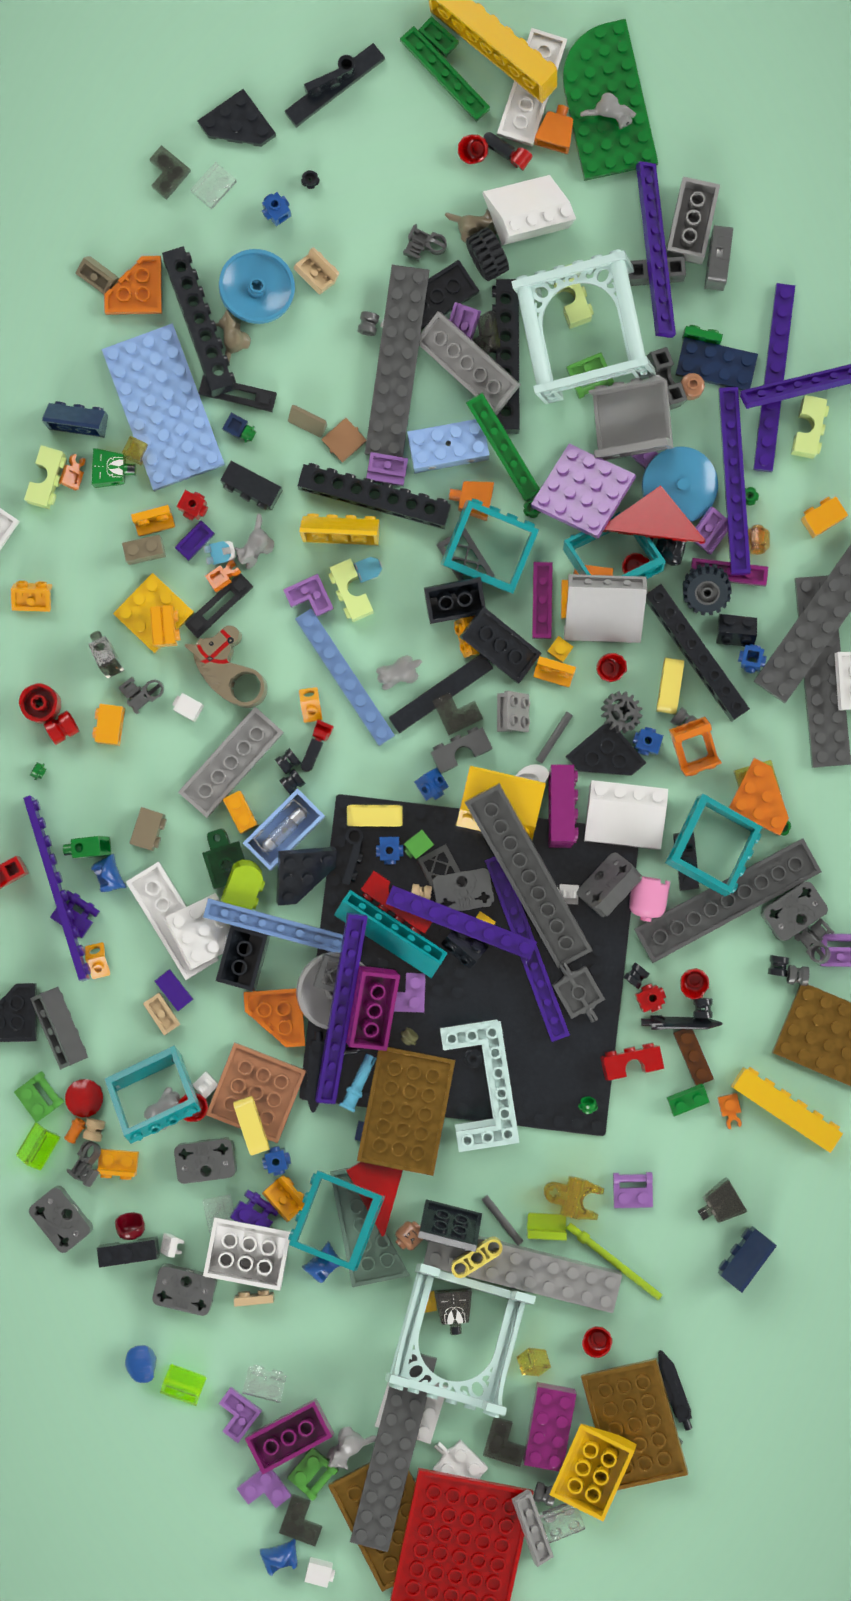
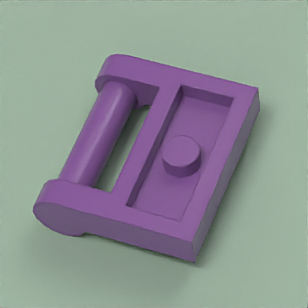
[820,934,851,967]
[613,1172,653,1208]

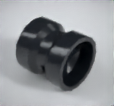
[274,748,301,774]
[279,769,306,795]
[768,955,789,977]
[623,962,650,989]
[693,998,713,1018]

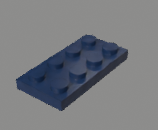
[675,337,758,390]

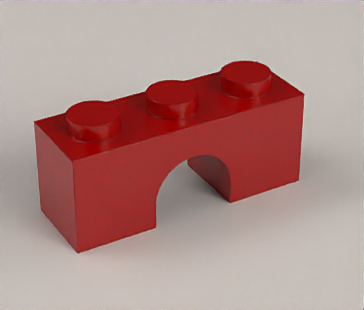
[600,1042,665,1081]

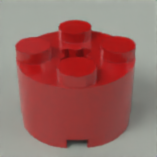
[19,683,61,724]

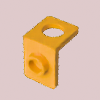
[299,687,322,723]
[85,942,110,979]

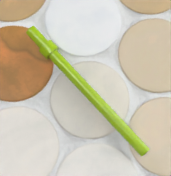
[566,1222,662,1300]

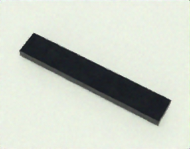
[285,43,385,128]
[389,654,493,734]

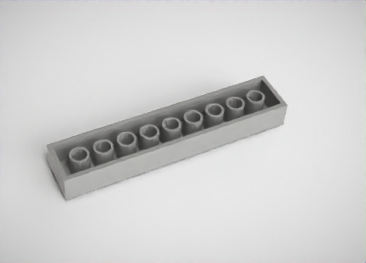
[423,1236,622,1313]

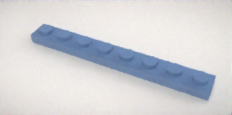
[295,609,395,746]
[203,898,343,952]

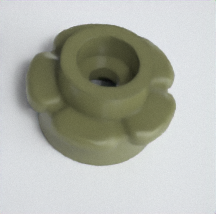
[401,1028,419,1046]

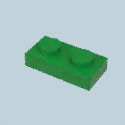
[418,16,459,57]
[682,325,723,345]
[666,1083,710,1117]

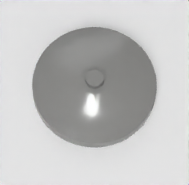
[296,952,365,1029]

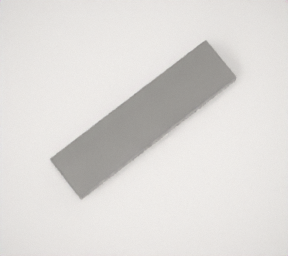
[512,1489,554,1567]

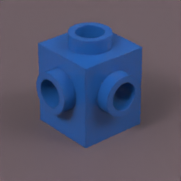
[262,192,291,227]
[738,644,767,673]
[632,727,664,756]
[414,768,449,801]
[376,837,403,864]
[262,1146,291,1176]

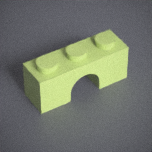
[553,264,594,329]
[791,395,829,459]
[24,445,67,510]
[328,558,374,622]

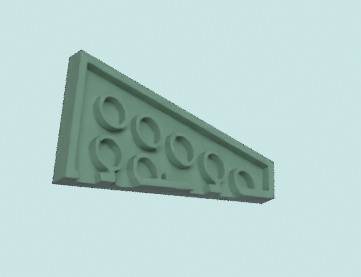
[330,1168,410,1287]

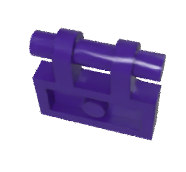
[50,890,100,938]
[229,1189,279,1228]

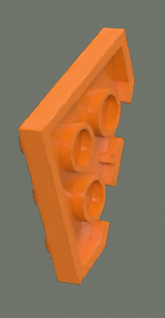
[104,256,162,315]
[728,758,789,836]
[244,988,306,1047]

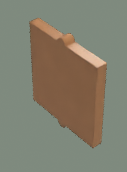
[321,418,367,463]

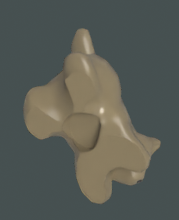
[445,209,497,243]
[216,310,251,363]

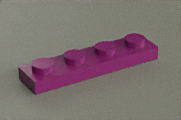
[691,558,768,587]
[532,562,553,639]

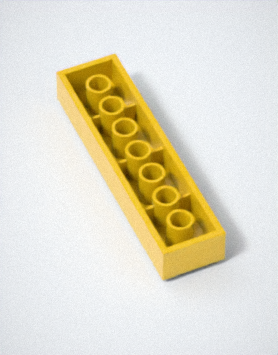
[429,0,557,103]

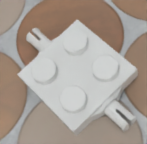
[433,1439,488,1479]

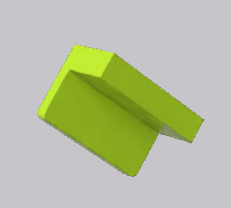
[527,1213,567,1241]

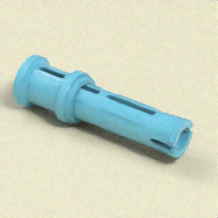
[339,1054,377,1113]

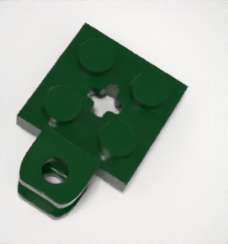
[202,829,245,889]

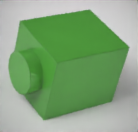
[404,830,434,859]

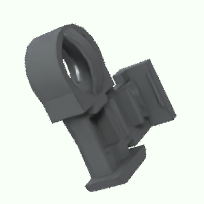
[403,224,447,262]
[119,677,164,714]
[795,918,834,964]
[67,1141,101,1187]

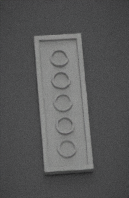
[419,311,521,415]
[178,707,284,818]

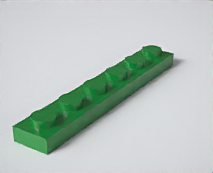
[400,26,490,122]
[466,392,540,501]

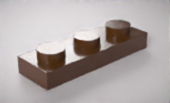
[673,1029,714,1086]

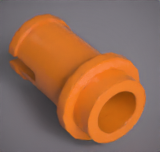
[64,1117,86,1144]

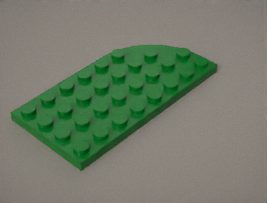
[563,19,658,181]

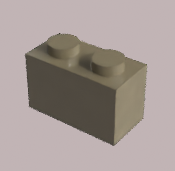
[122,535,166,565]
[129,807,167,851]

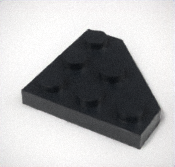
[197,89,276,147]
[565,723,646,776]
[276,847,337,906]
[0,983,37,1042]

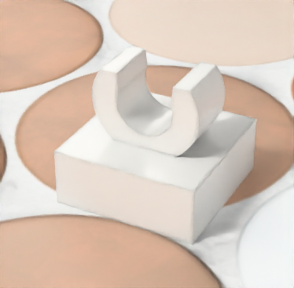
[559,884,579,904]
[192,1071,218,1099]
[160,1233,184,1257]

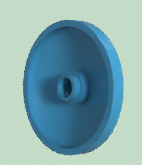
[219,249,295,324]
[642,447,718,522]

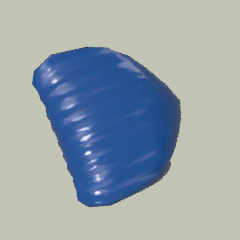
[91,854,127,892]
[302,1241,339,1283]
[125,1345,157,1383]
[260,1539,298,1576]

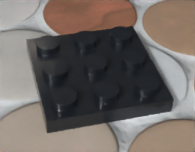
[418,1199,482,1252]

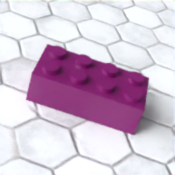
[548,764,578,848]
[346,966,400,1051]
[523,1382,576,1472]
[245,1398,334,1474]

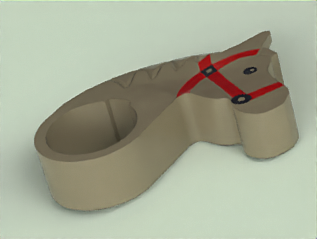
[185,625,267,708]

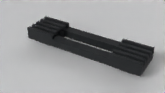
[198,375,277,412]
[185,573,253,638]

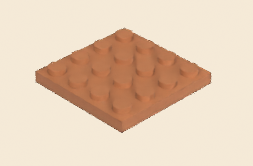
[206,1042,306,1143]

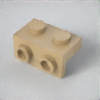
[293,247,339,295]

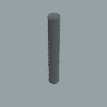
[536,712,573,764]
[481,1195,523,1246]

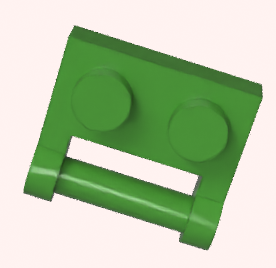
[566,352,614,399]
[14,1071,64,1123]
[287,1447,339,1501]

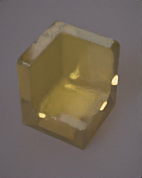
[122,436,148,465]
[517,1348,551,1376]

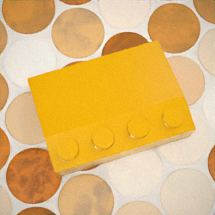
[299,513,380,546]
[456,766,546,840]
[549,1424,637,1521]

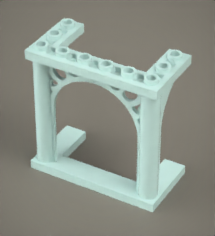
[511,249,656,404]
[440,1019,519,1152]
[385,1263,536,1418]

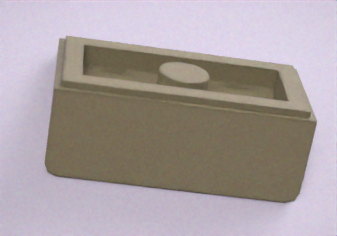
[75,256,119,294]
[288,405,327,437]

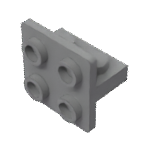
[497,691,530,732]

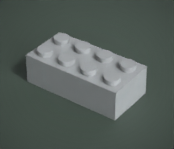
[666,177,720,265]

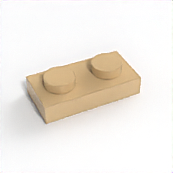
[143,992,181,1035]
[234,1289,275,1307]

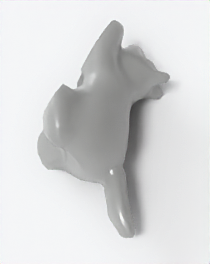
[580,93,636,130]
[234,513,274,569]
[376,655,422,690]
[144,1087,181,1130]
[326,1427,377,1470]

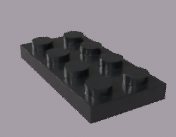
[421,260,479,330]
[459,606,542,684]

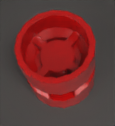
[44,710,80,745]

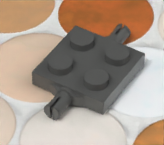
[552,962,605,1023]

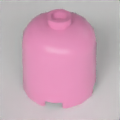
[629,876,671,922]

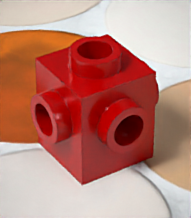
[176,490,208,521]
[634,983,666,1013]

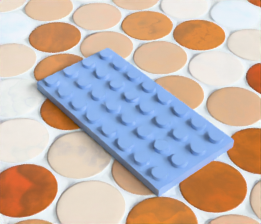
[101,323,225,491]

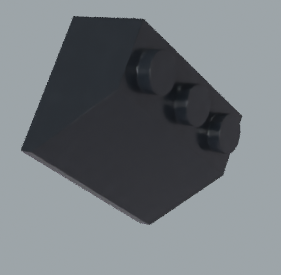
[424,577,486,624]
[216,925,271,991]

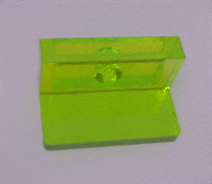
[16,1122,60,1170]
[160,1364,206,1406]

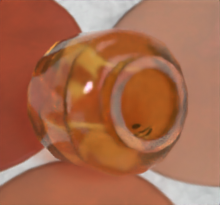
[748,525,770,555]

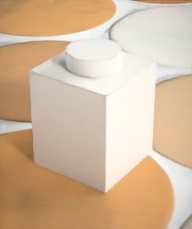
[172,693,204,722]
[304,1557,335,1588]

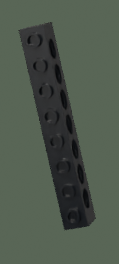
[162,246,236,397]
[492,279,520,434]
[297,463,451,529]
[646,584,750,722]

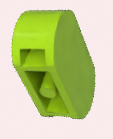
[221,860,265,910]

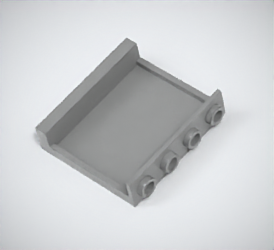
[589,375,673,460]
[564,574,647,643]

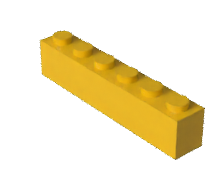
[731,1067,843,1153]

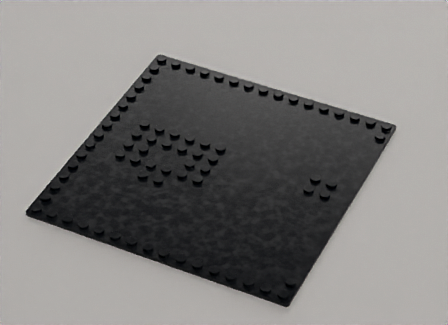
[299,794,638,1136]

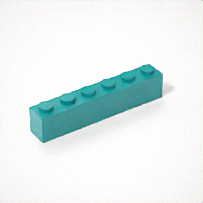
[334,890,447,978]

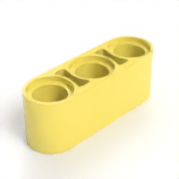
[656,657,684,715]
[347,805,403,827]
[233,1096,270,1156]
[451,1236,502,1278]

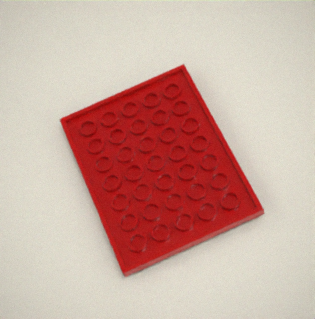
[390,1468,534,1601]

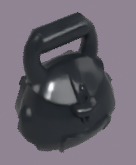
[650,538,686,566]

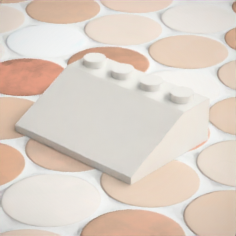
[482,175,576,245]
[584,780,668,850]
[203,1217,290,1291]

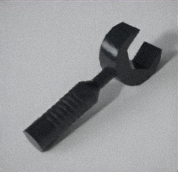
[344,1047,378,1056]

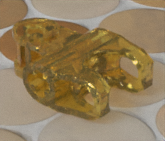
[544,1176,604,1220]

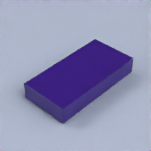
[175,520,215,561]
[155,969,193,1011]

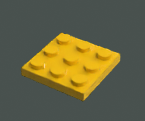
[113,573,194,653]

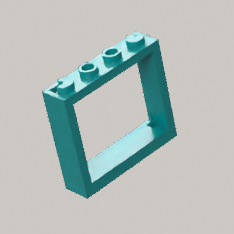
[440,498,539,594]
[563,511,666,579]
[665,794,762,896]
[105,1045,201,1144]
[288,1170,385,1271]

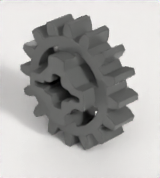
[601,691,643,733]

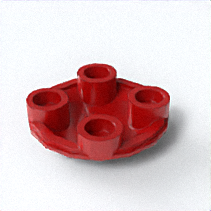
[65,1079,103,1117]

